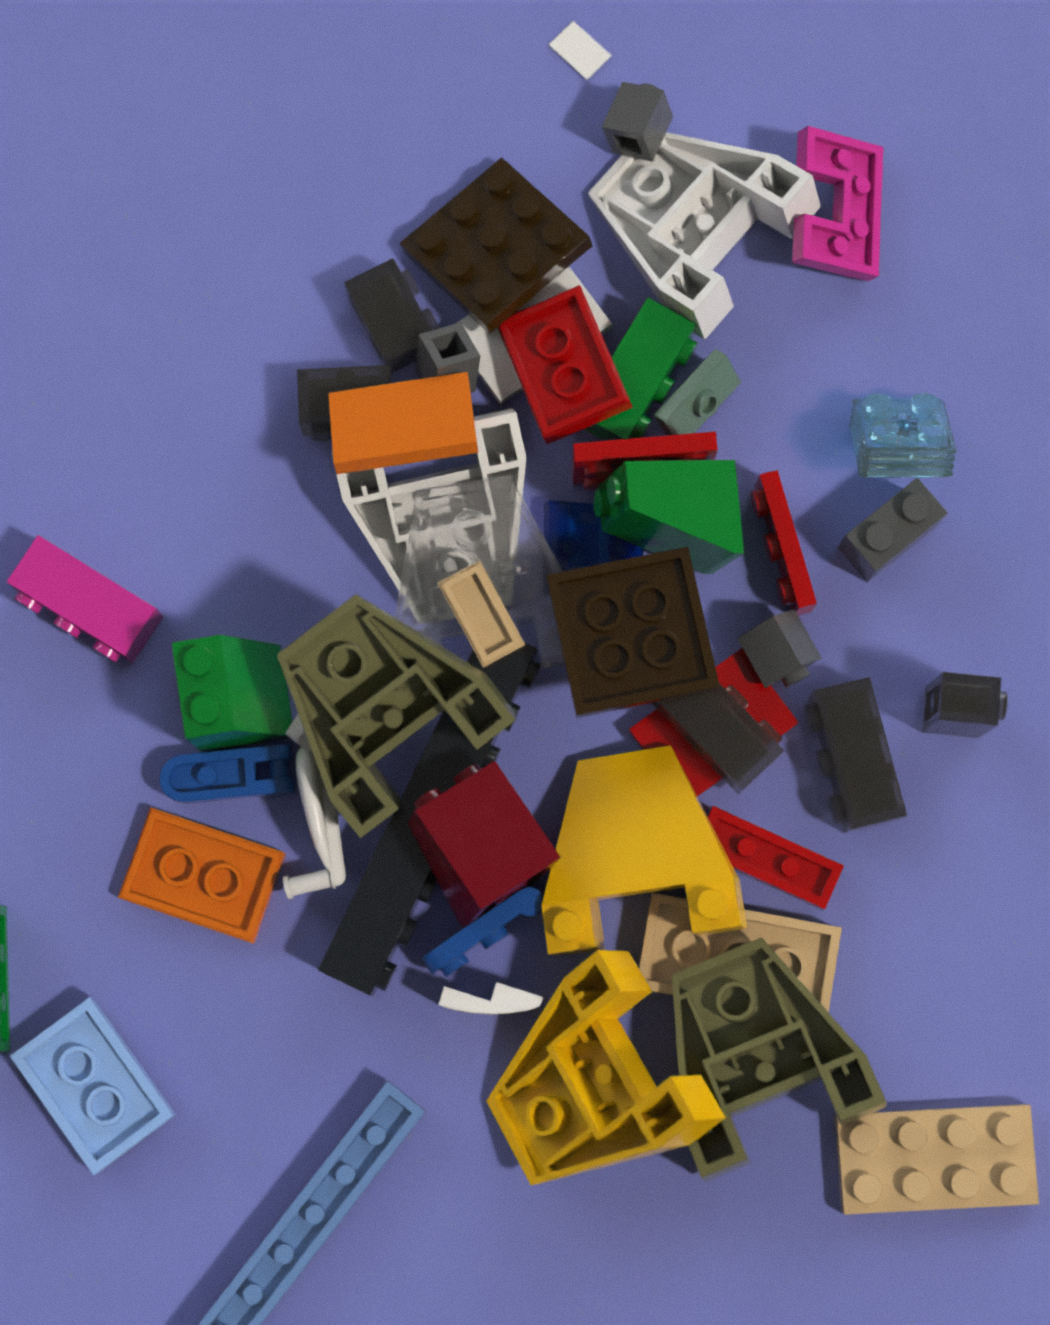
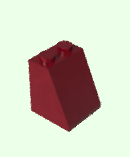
[407,761,561,929]

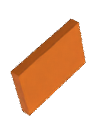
[328,372,479,474]
[118,807,286,944]

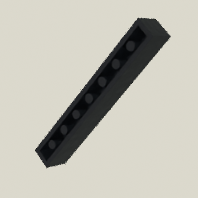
[318,642,541,996]

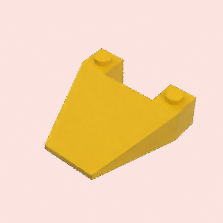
[541,746,747,956]
[486,950,726,1185]

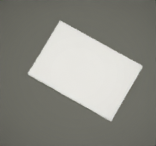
[549,21,612,80]

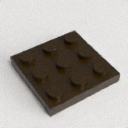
[400,157,592,334]
[546,546,720,718]

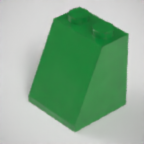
[594,460,744,574]
[172,635,293,753]

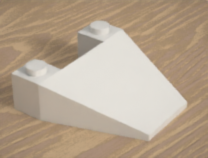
[588,132,821,340]
[331,408,526,626]

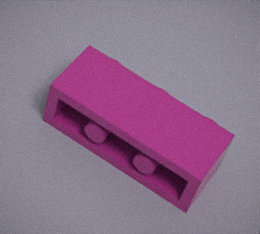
[6,535,164,663]

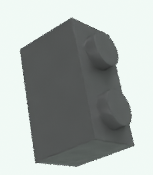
[838,477,948,582]

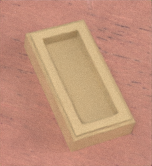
[438,560,525,668]

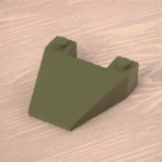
[277,594,516,838]
[672,937,887,1181]

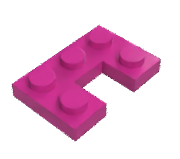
[792,126,883,281]

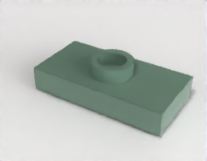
[654,349,741,436]

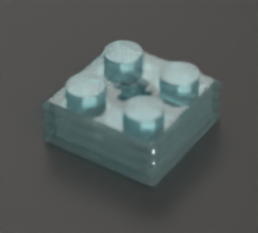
[849,393,957,478]

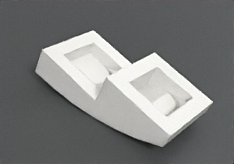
[438,982,543,1015]

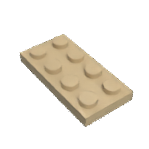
[638,893,842,1012]
[834,1104,1039,1215]

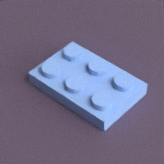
[10,997,176,1176]

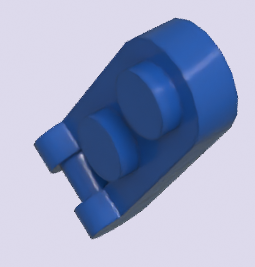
[159,745,296,804]
[422,887,543,977]

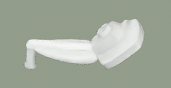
[283,714,346,900]

